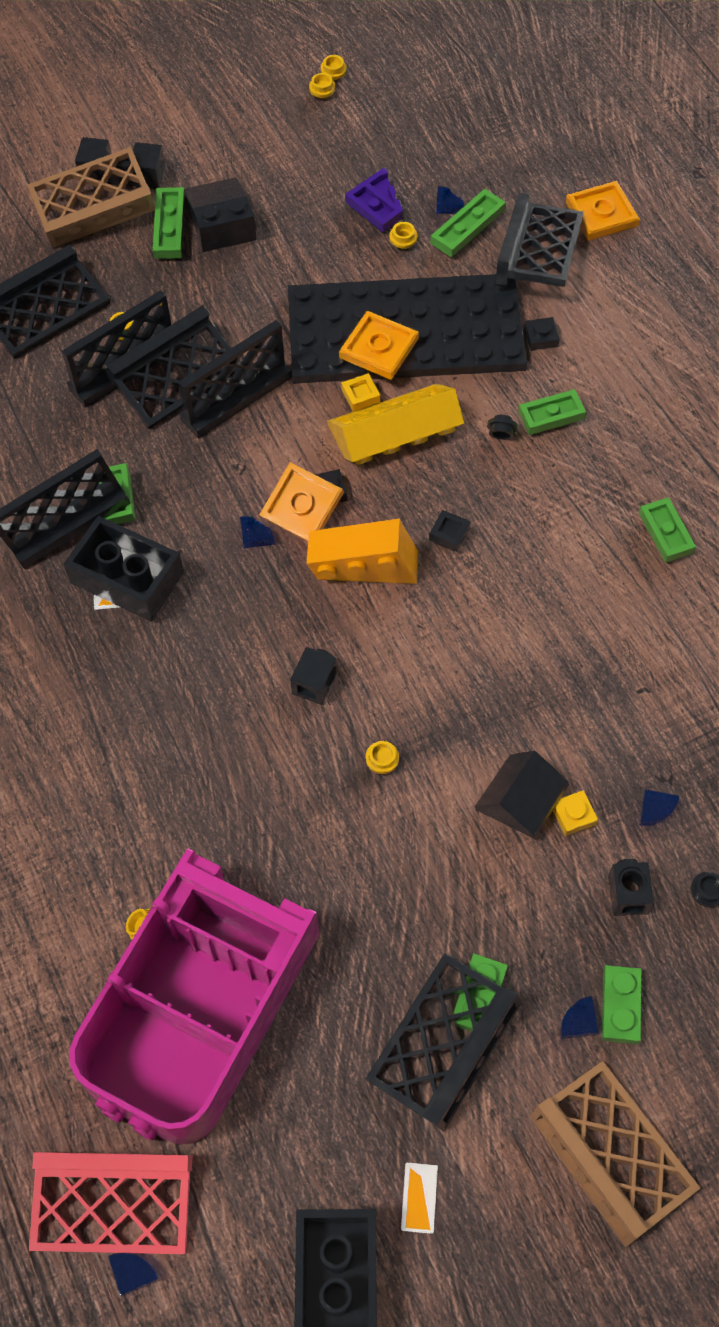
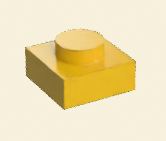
[341,373,380,412]
[553,790,598,836]

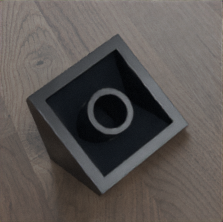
[475,750,569,838]

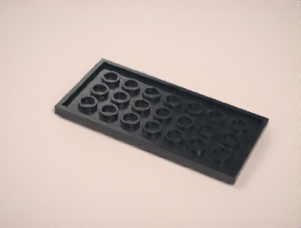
[288,274,527,384]

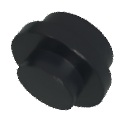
[487,414,518,440]
[690,872,719,907]

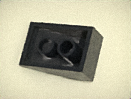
[184,177,257,252]

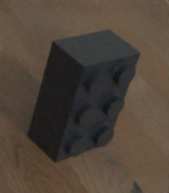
[64,516,184,621]
[294,1209,377,1327]

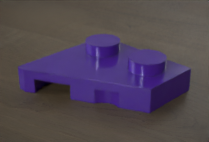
[345,168,403,232]

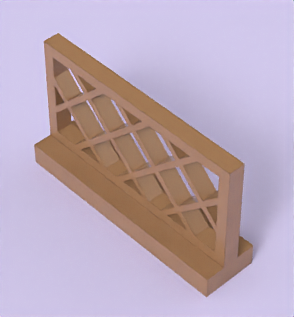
[27,147,155,248]
[529,1061,700,1248]

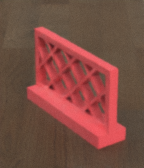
[29,1152,193,1254]

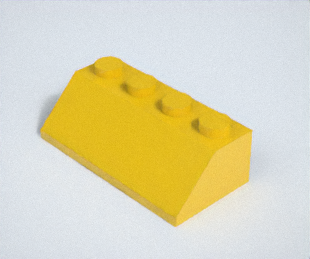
[327,384,464,464]

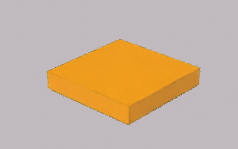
[566,181,640,241]
[339,311,419,380]
[259,462,344,542]

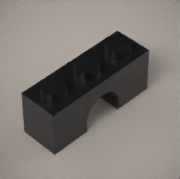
[75,137,165,189]

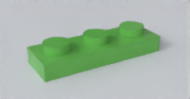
[152,187,185,259]
[430,189,506,258]

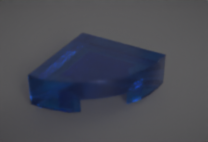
[436,186,464,214]
[240,516,275,548]
[639,789,679,826]
[560,996,598,1039]
[108,1253,159,1296]

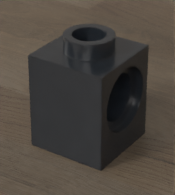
[290,647,337,705]
[608,859,654,916]

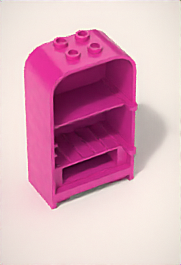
[69,848,319,1145]

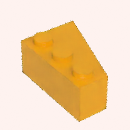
[306,518,418,584]

